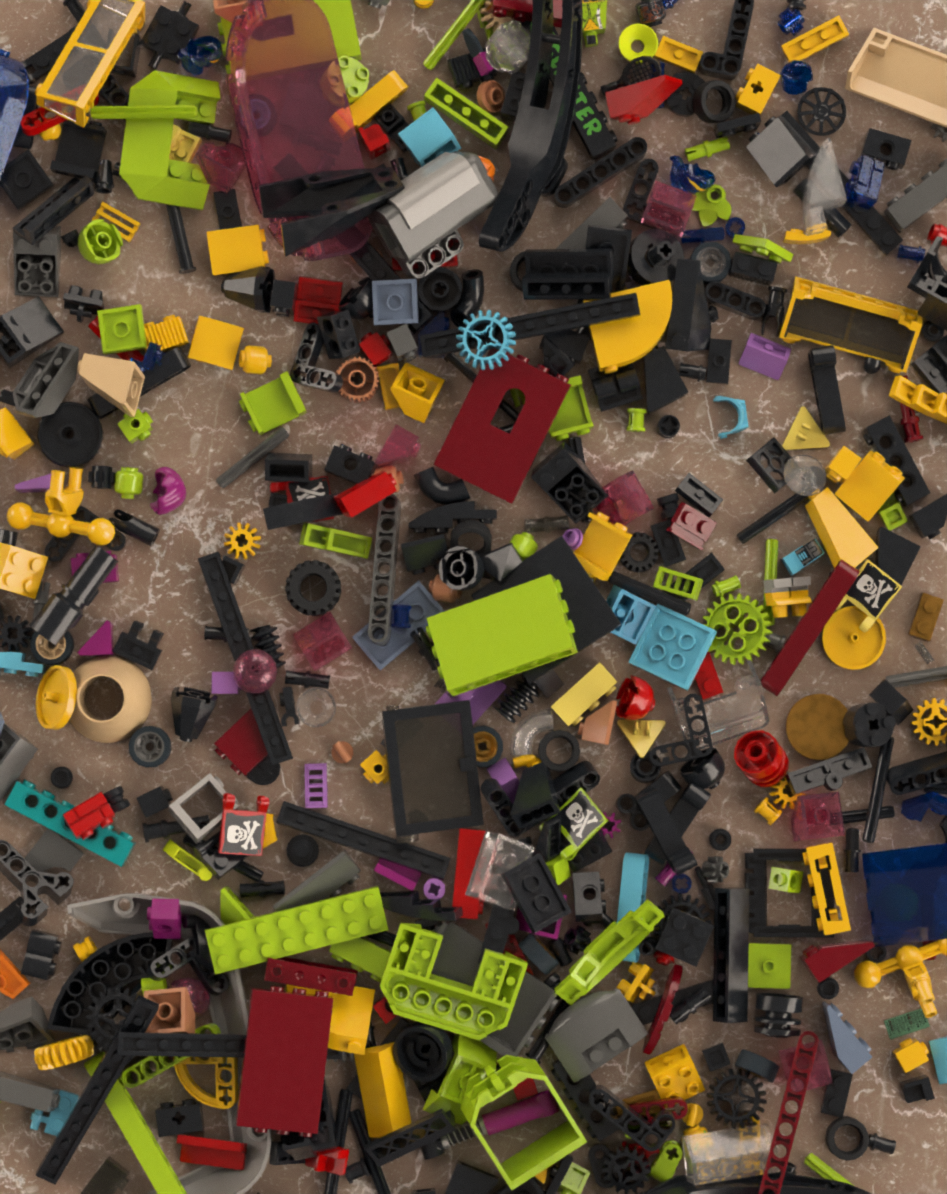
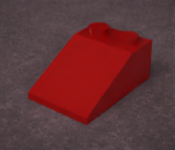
[605,75,683,125]

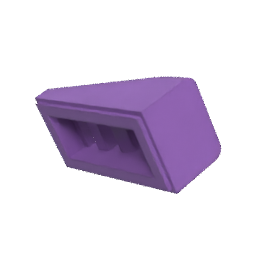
[15,474,51,493]
[305,763,328,808]

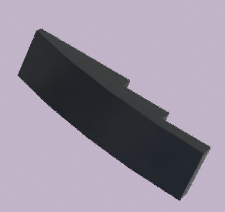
[263,492,343,531]
[380,891,463,921]

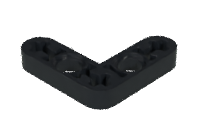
[623,158,684,236]
[290,322,343,393]
[44,506,126,562]
[650,694,713,767]
[147,937,229,996]

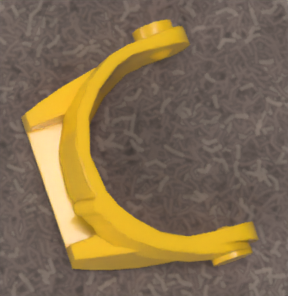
[248,810,278,849]

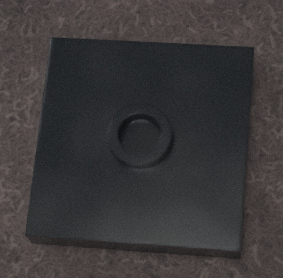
[0,149,54,211]

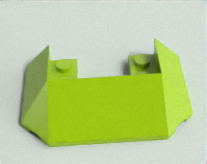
[119,70,221,210]
[380,923,528,1040]

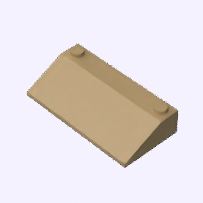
[845,28,947,128]

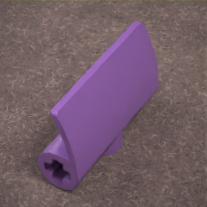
[435,680,507,734]

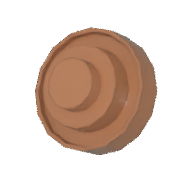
[477,80,505,113]

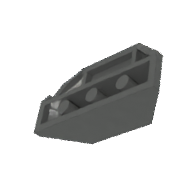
[12,342,79,418]

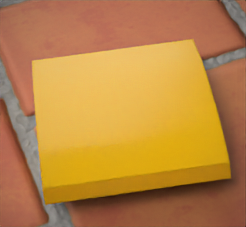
[187,316,244,370]

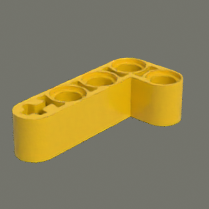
[329,70,409,142]

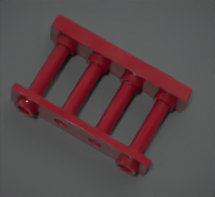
[264,957,358,996]

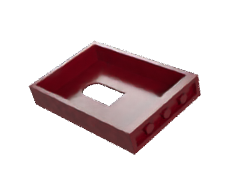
[433,348,572,504]

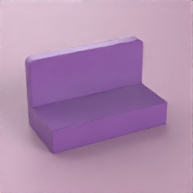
[739,333,791,380]

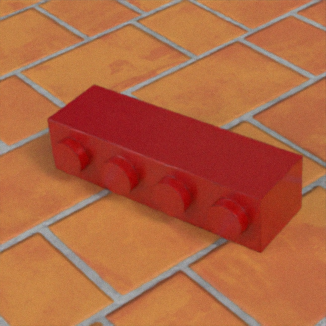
[452,828,490,920]

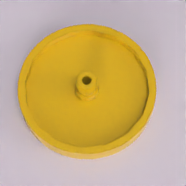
[821,606,886,670]
[36,665,77,730]

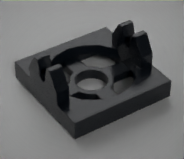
[746,437,802,494]

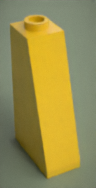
[805,487,879,568]

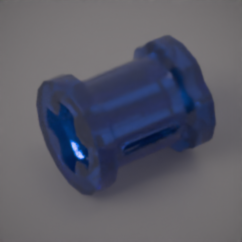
[391,605,411,628]

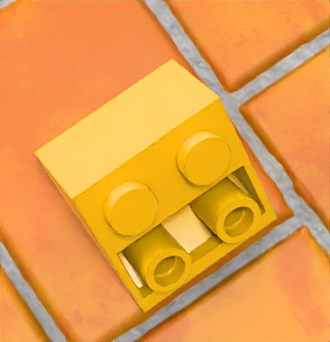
[0,407,35,460]

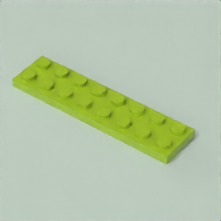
[204,886,388,975]

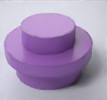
[563,528,583,550]

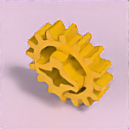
[910,698,947,746]

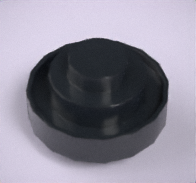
[286,834,319,867]

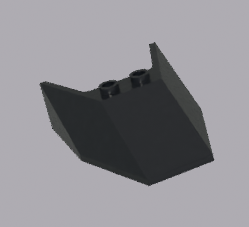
[259,167,405,257]

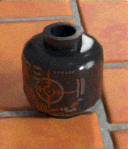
[635,0,666,27]

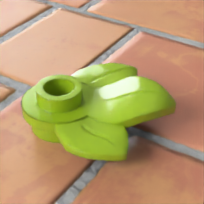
[688,184,731,227]

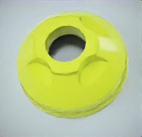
[618,24,658,64]

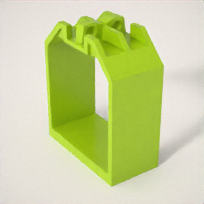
[461,1055,587,1190]

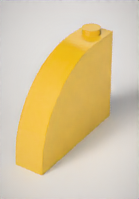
[583,280,672,373]
[285,984,375,1055]

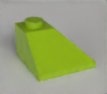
[220,885,255,925]

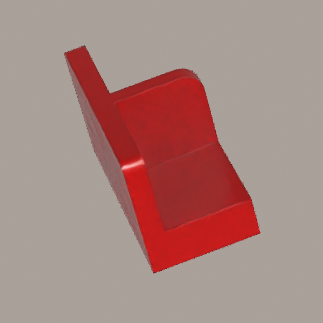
[358,124,391,160]
[305,1146,350,1176]

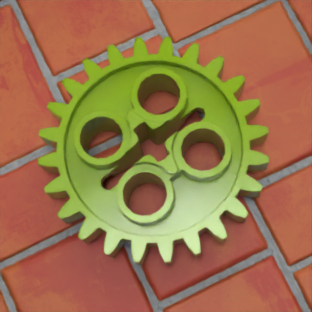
[703,593,772,665]

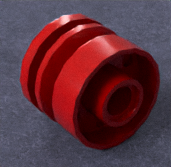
[734,730,789,787]

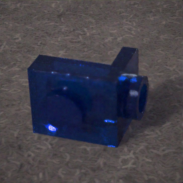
[129,342,163,372]

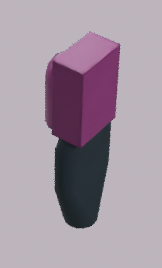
[462,28,494,76]

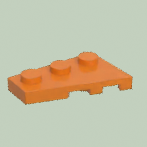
[0,949,31,999]

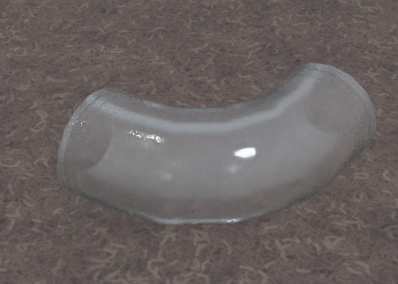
[510,709,554,755]

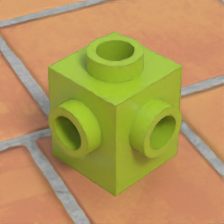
[117,409,153,444]

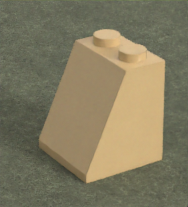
[78,353,145,418]

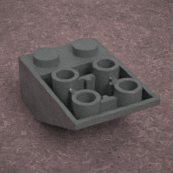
[13,226,61,297]

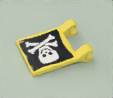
[836,559,902,633]

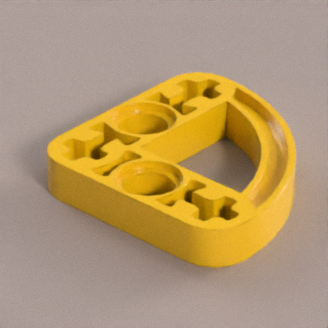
[173,1056,238,1109]

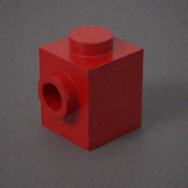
[359,332,393,367]

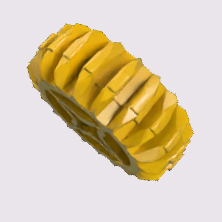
[34,1034,94,1070]

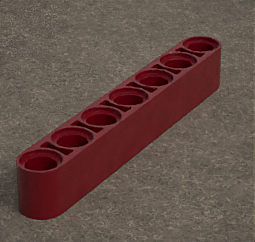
[758,559,860,696]

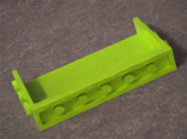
[426,574,578,696]

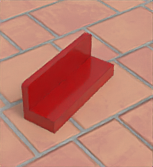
[177,1134,247,1170]

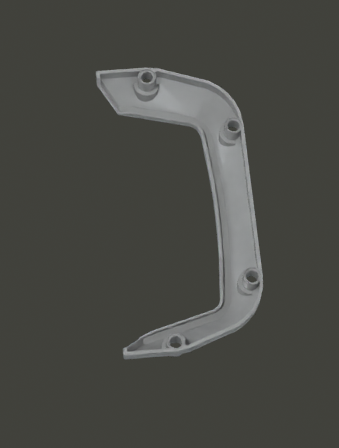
[67,893,272,1194]

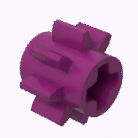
[601,811,622,838]

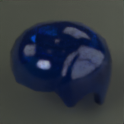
[780,60,813,95]

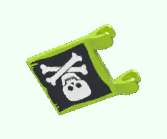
[539,788,609,861]

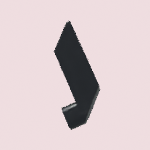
[182,915,214,972]

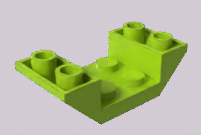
[422,1033,497,1125]

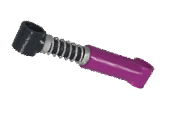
[420,1090,560,1160]

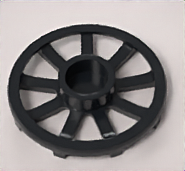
[797,87,846,136]

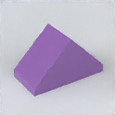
[487,758,520,803]

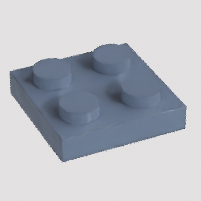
[372,279,419,326]

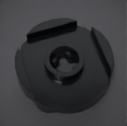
[665,72,708,117]

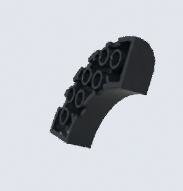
[47,932,174,1035]

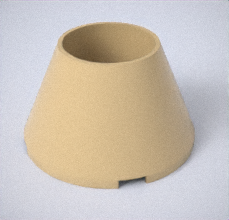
[69,655,152,743]

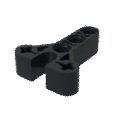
[0,840,74,927]

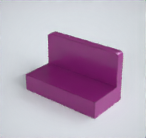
[373,859,422,891]

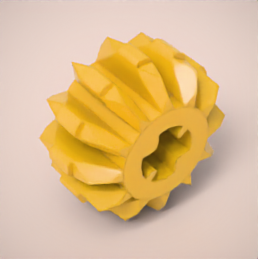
[224,522,261,560]
[769,773,807,809]

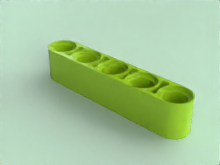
[121,1023,221,1088]

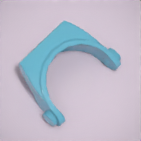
[713,396,749,439]

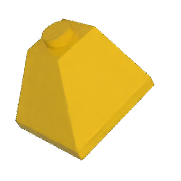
[391,363,445,423]

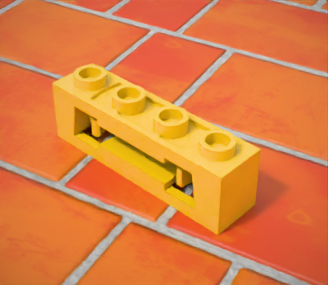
[802,842,851,935]

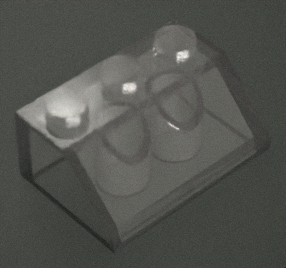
[465,832,535,911]

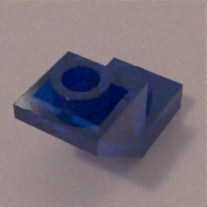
[901,791,947,822]

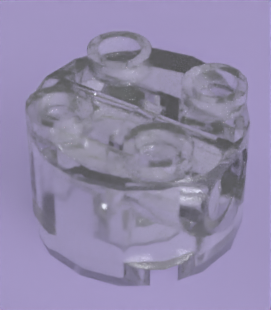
[485,20,531,74]

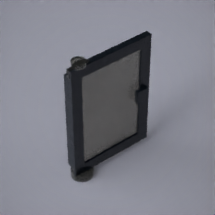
[382,700,484,843]

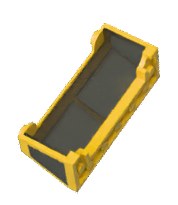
[779,276,922,373]

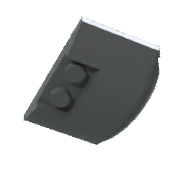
[545,989,648,1083]

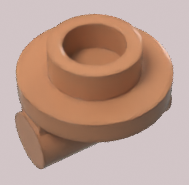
[331,741,354,764]

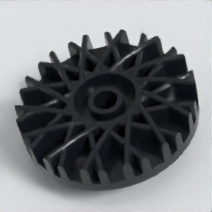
[37,402,104,468]

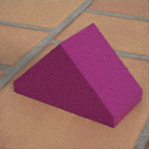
[77,620,114,656]

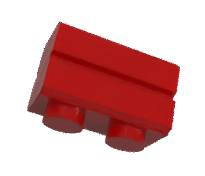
[63,792,115,840]

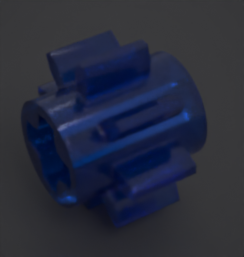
[777,8,805,36]

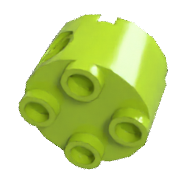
[320,56,369,107]

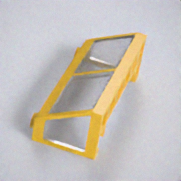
[35,0,145,128]

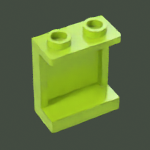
[549,375,594,441]

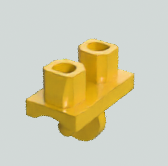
[617,962,656,1003]

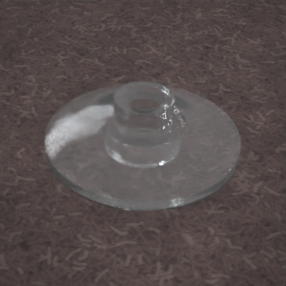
[783,455,826,496]

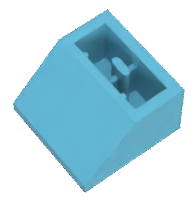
[398,107,461,168]

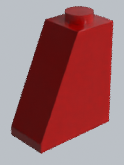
[333,471,397,518]

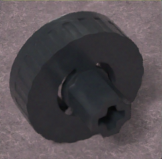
[627,228,684,286]
[393,1021,453,1082]

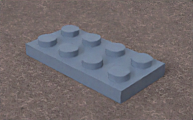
[352,580,445,671]

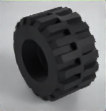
[285,560,341,616]

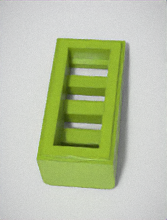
[653,566,703,601]

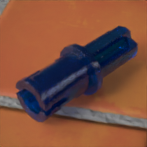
[681,226,725,244]

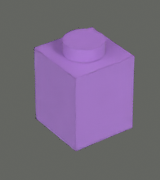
[212,672,244,694]

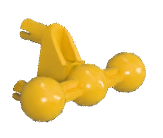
[6,467,115,546]
[853,929,947,1018]

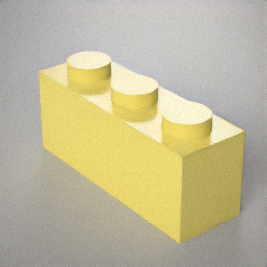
[550,662,617,727]

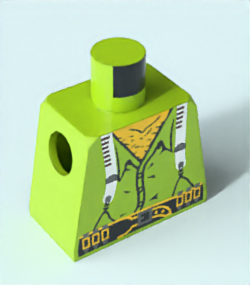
[582,0,607,47]

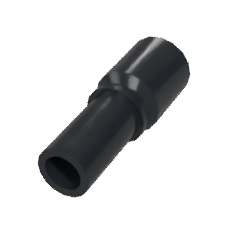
[29,545,119,645]

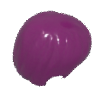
[150,467,186,515]

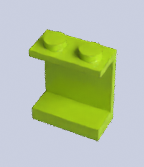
[239,371,307,435]

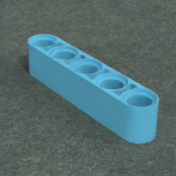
[617,852,649,963]

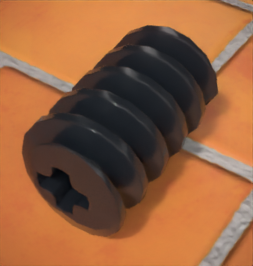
[249,625,286,673]
[493,674,540,723]

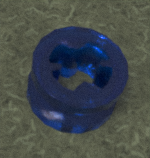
[725,217,745,238]
[671,874,692,894]

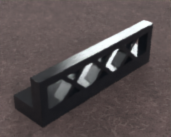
[13,176,94,245]
[365,1108,456,1167]

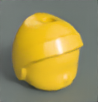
[39,117,61,141]

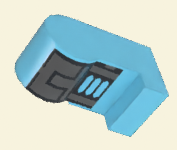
[780,538,825,576]

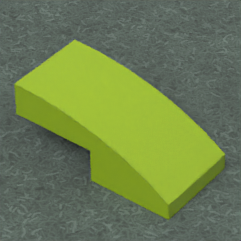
[877,493,908,531]

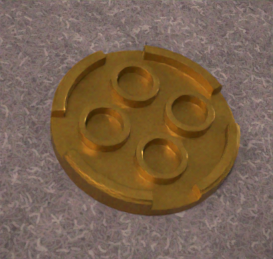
[786,694,849,760]

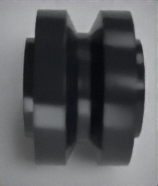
[630,751,661,783]

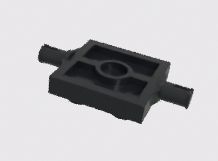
[140,1,200,70]

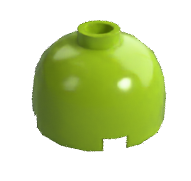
[78,219,123,265]

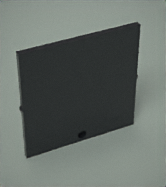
[471,536,621,684]

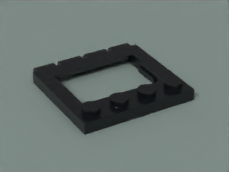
[745,848,834,938]

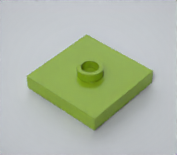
[97,304,147,355]
[748,943,791,989]

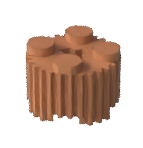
[336,356,380,403]

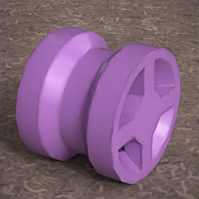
[423,878,445,899]

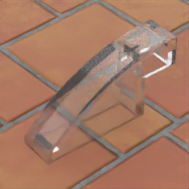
[803,138,847,236]

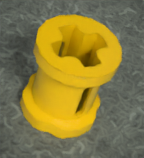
[753,797,782,826]

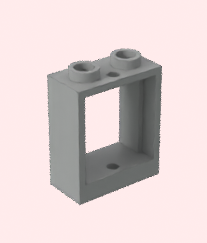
[168,773,238,844]

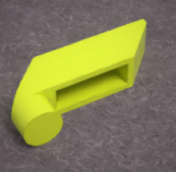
[163,839,213,881]

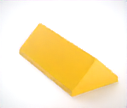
[354,1042,412,1138]

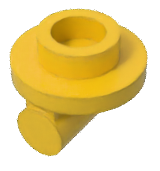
[682,1103,703,1127]

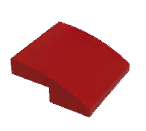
[293,276,343,324]

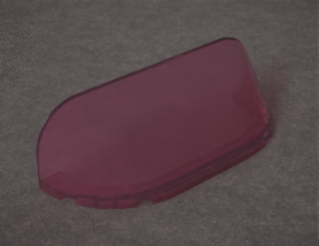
[226,0,373,261]

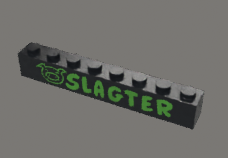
[520,21,618,161]

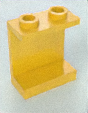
[573,511,632,581]

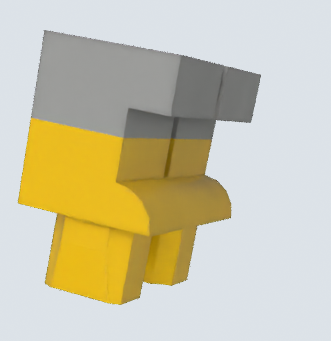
[763,576,812,618]

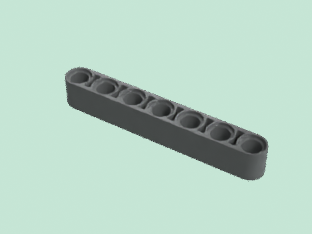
[368,494,401,646]

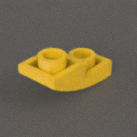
[783,225,831,244]

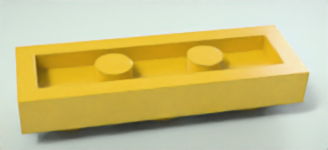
[781,15,849,66]

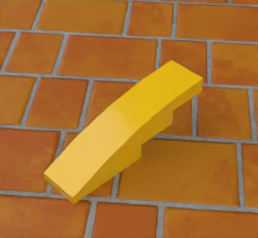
[889,375,947,424]

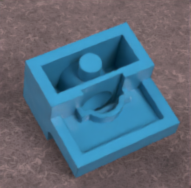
[606,585,656,645]

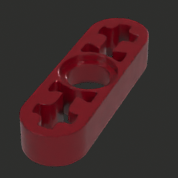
[628,1097,688,1126]

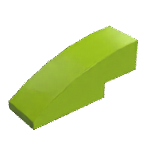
[299,523,372,559]

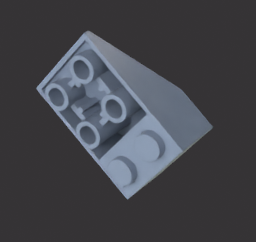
[822,1001,872,1074]

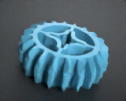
[456,310,516,370]

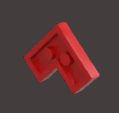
[674,652,724,700]

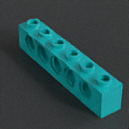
[4,779,136,867]

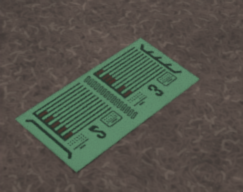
[884,1009,930,1040]

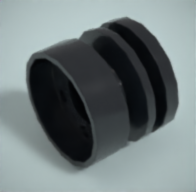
[754,993,803,1038]

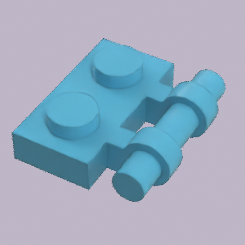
[30,1089,79,1136]

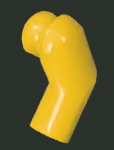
[512,753,542,769]

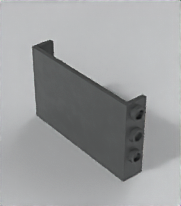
[431,921,558,1057]

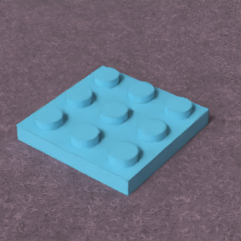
[629,604,717,691]

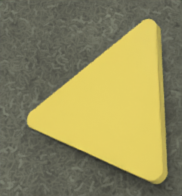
[782,406,830,450]
[617,720,666,758]

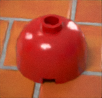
[615,675,655,721]

